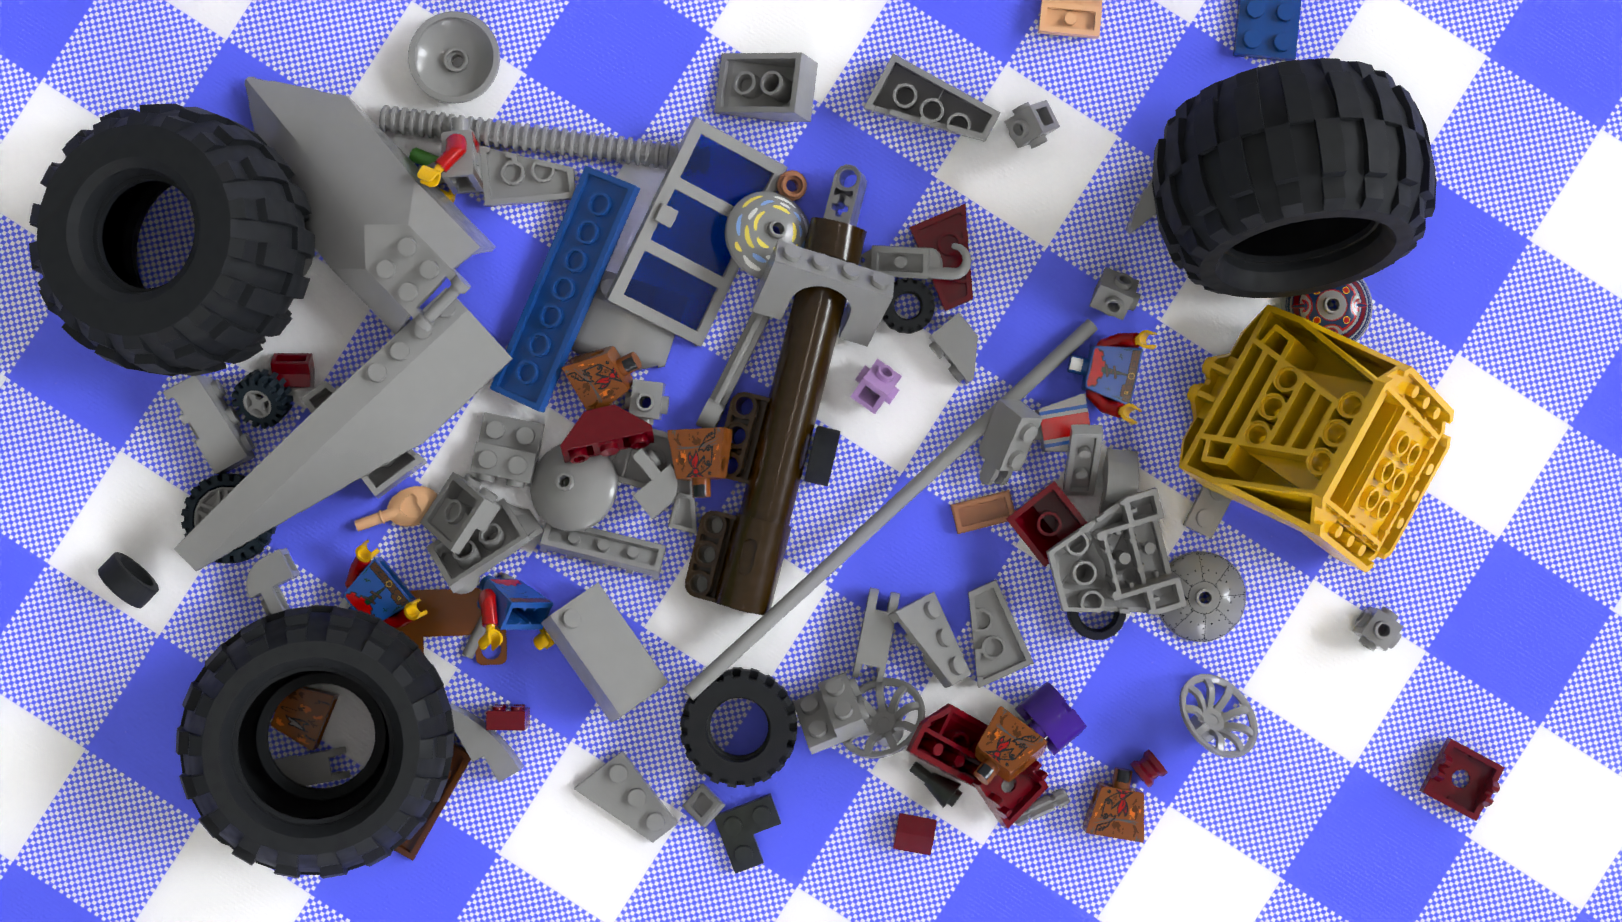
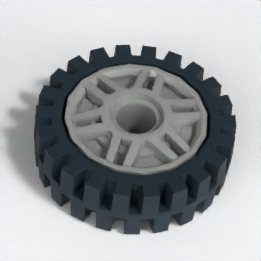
[181,473,277,564]

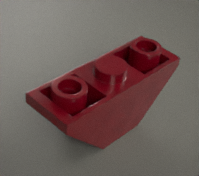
[560,404,655,463]

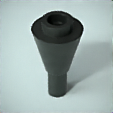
[909,761,963,808]

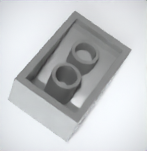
[714,52,818,122]

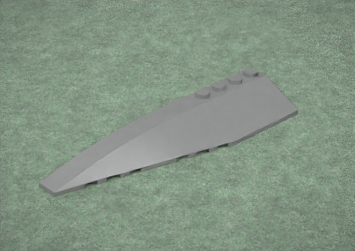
[174,287,513,571]

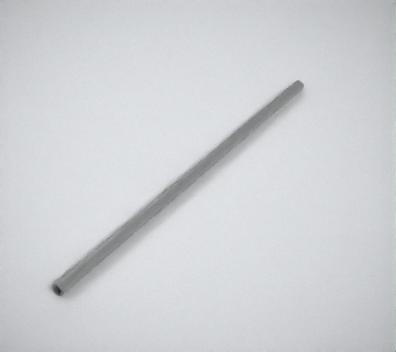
[683,319,1098,700]

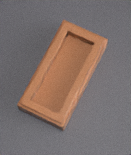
[950,490,1015,534]

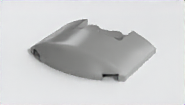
[571,270,687,371]

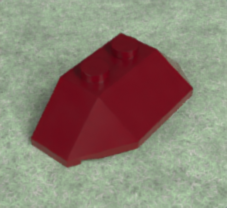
[906,703,1004,788]

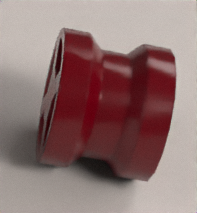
[1130,749,1168,788]

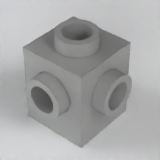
[1004,100,1060,149]
[1089,267,1140,320]
[624,379,669,425]
[1352,606,1404,652]

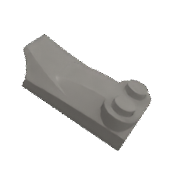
[426,498,544,594]

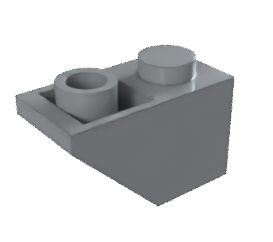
[929,313,978,384]

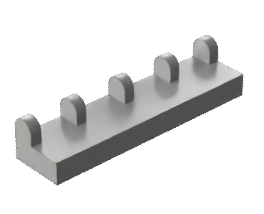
[540,523,666,580]

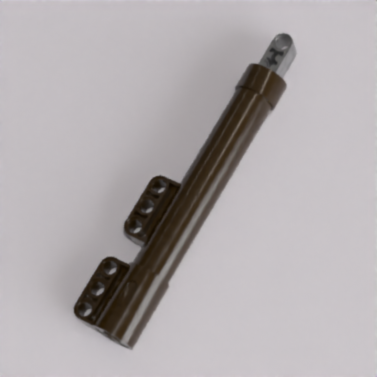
[685,164,867,615]

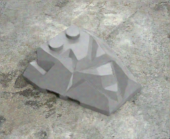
[1046,487,1187,615]

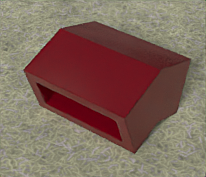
[270,353,315,388]
[893,813,937,855]

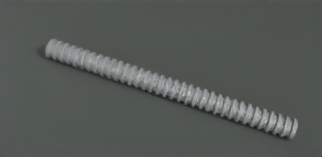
[379,105,710,174]

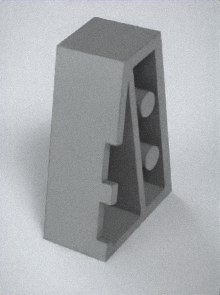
[163,375,255,474]

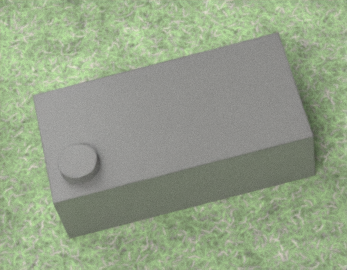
[541,582,669,723]

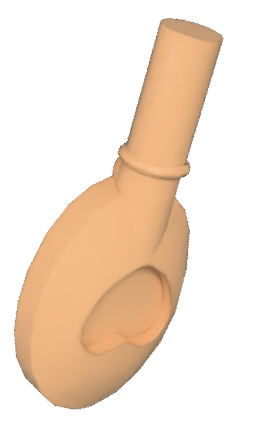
[354,486,438,532]

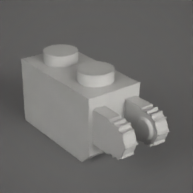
[978,399,1043,485]

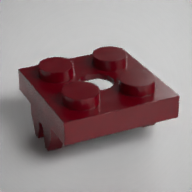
[1419,737,1505,821]
[972,760,1049,829]

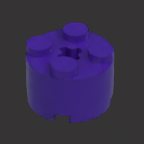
[1014,682,1087,756]

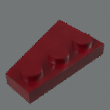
[909,203,973,312]

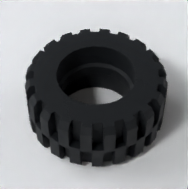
[680,667,797,788]

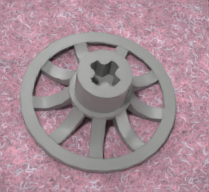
[1179,674,1258,759]
[842,678,925,759]

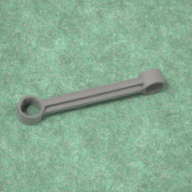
[696,312,770,428]

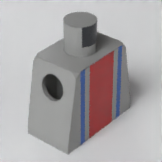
[1034,393,1090,452]

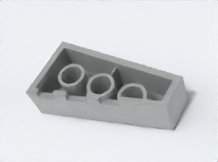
[864,53,1001,142]
[300,380,428,499]

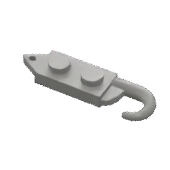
[859,243,972,280]

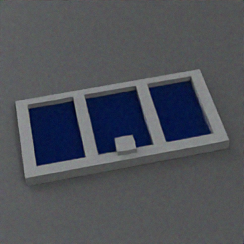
[605,117,788,347]

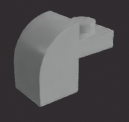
[632,448,679,519]
[1098,448,1139,514]
[246,548,300,616]

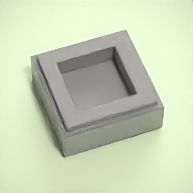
[682,783,726,828]

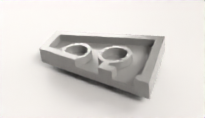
[480,145,576,207]
[968,580,1034,688]
[888,592,972,688]
[574,750,678,843]

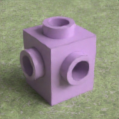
[850,359,902,414]

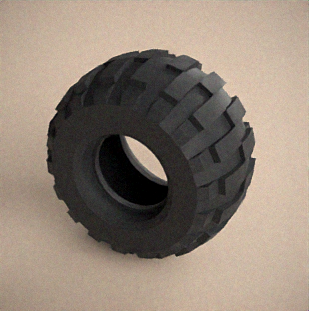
[1152,58,1437,298]
[29,103,315,376]
[176,605,454,879]

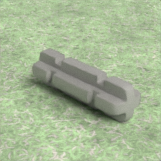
[1015,788,1070,826]

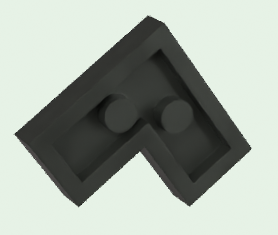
[714,793,781,874]

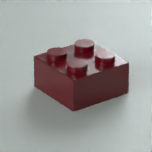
[486,704,530,731]

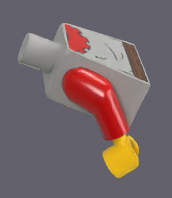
[417,117,484,203]

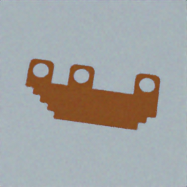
[395,588,507,665]

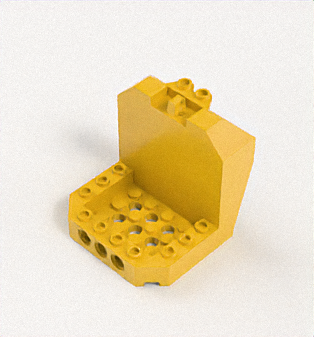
[1179,304,1454,573]

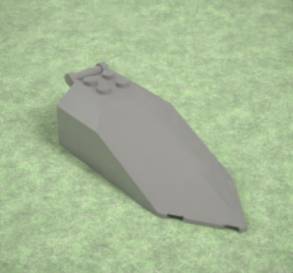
[244,77,496,335]

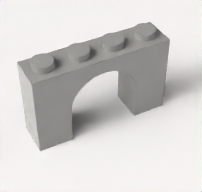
[752,240,895,347]

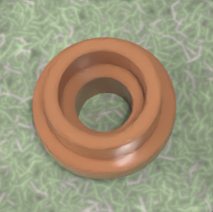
[777,170,807,201]

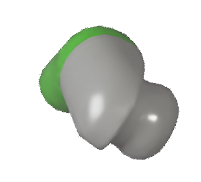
[409,147,446,184]

